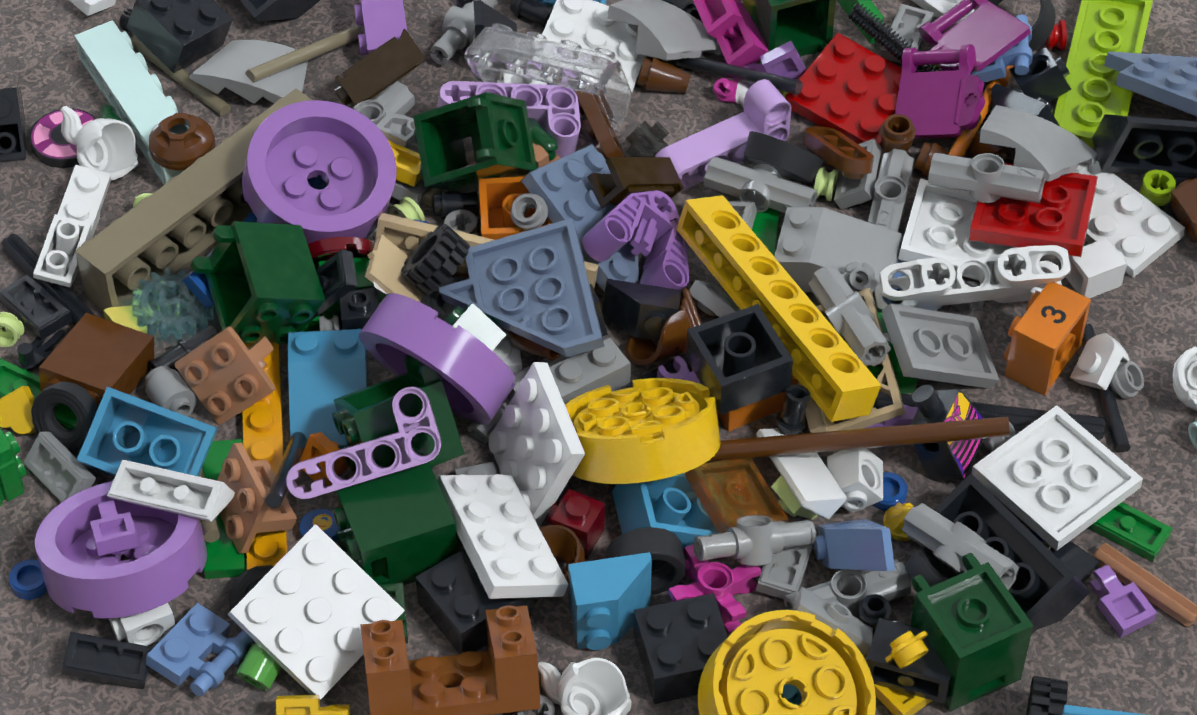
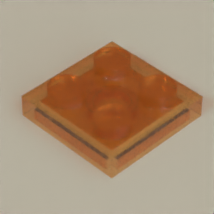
[684,458,789,533]

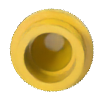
[883,502,914,541]

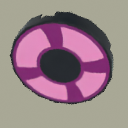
[30,108,96,168]

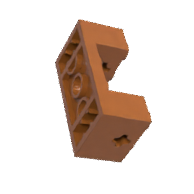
[360,605,541,715]

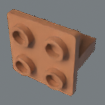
[175,327,275,425]
[217,443,297,554]

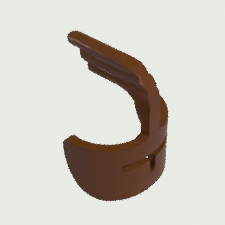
[625,288,702,365]

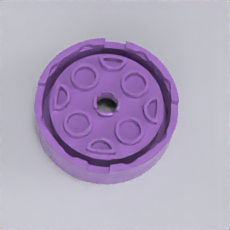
[242,100,396,244]
[359,293,516,424]
[35,481,207,618]

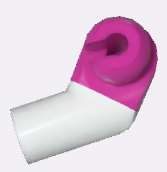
[713,78,750,108]

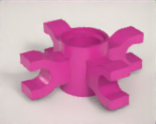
[668,544,761,636]

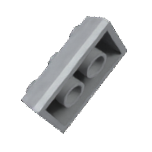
[507,337,631,404]

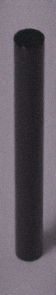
[676,57,803,95]
[1082,324,1131,453]
[266,432,307,508]

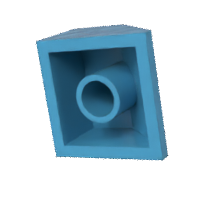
[568,552,652,650]

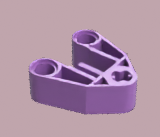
[582,190,689,290]

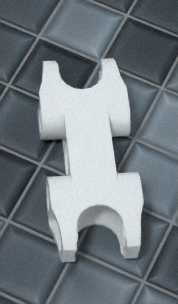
[873,245,1071,312]

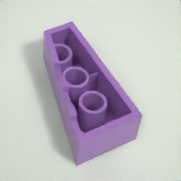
[354,0,407,55]

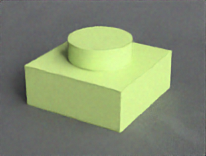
[771,475,818,519]

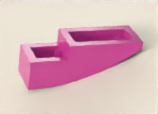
[693,0,769,67]

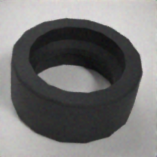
[606,527,686,595]

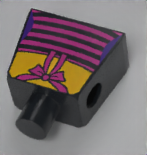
[910,385,984,481]

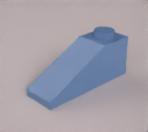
[813,519,895,571]

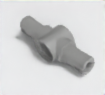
[430,0,498,65]
[693,515,816,566]

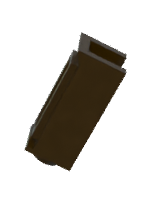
[334,29,426,108]
[587,157,684,208]

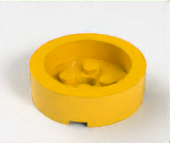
[565,378,721,484]
[698,610,876,715]

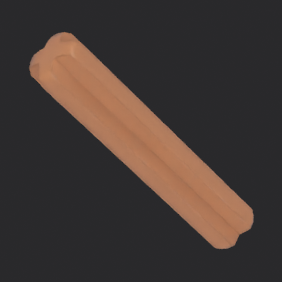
[1094,543,1197,627]

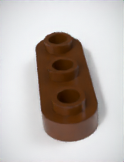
[574,80,626,160]
[804,126,874,179]

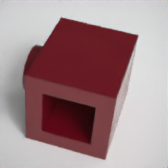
[547,489,605,559]

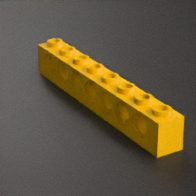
[676,195,881,422]

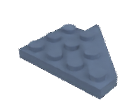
[1104,51,1197,116]
[521,144,639,292]
[439,218,605,357]

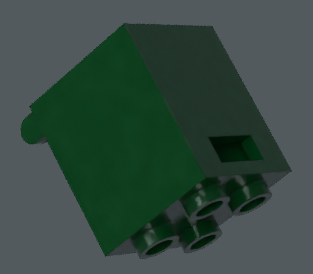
[743,0,836,57]
[413,92,537,193]
[190,221,325,345]
[332,354,465,472]
[332,452,458,586]
[910,553,1033,712]

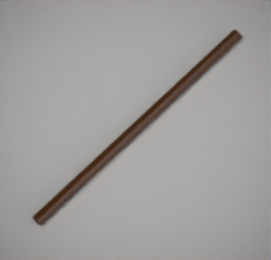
[709,417,1010,461]

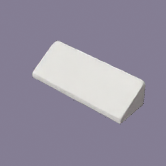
[756,428,847,519]
[107,460,235,522]

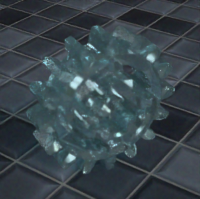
[132,268,214,341]

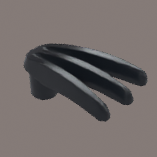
[17,329,65,371]

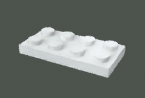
[1073,160,1185,278]
[437,474,568,599]

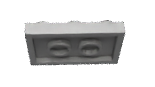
[881,303,1000,388]

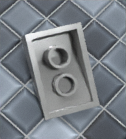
[774,207,903,294]

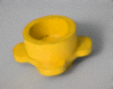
[885,631,929,669]

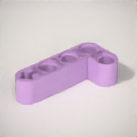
[655,79,791,192]
[437,81,581,158]
[286,386,442,499]

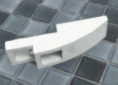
[33,165,111,287]

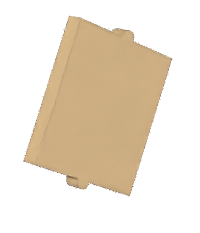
[365,234,424,303]

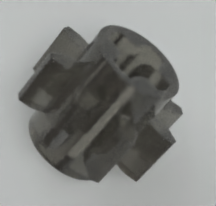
[625,120,669,157]

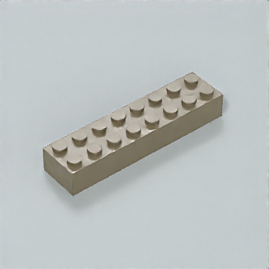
[75,89,312,311]

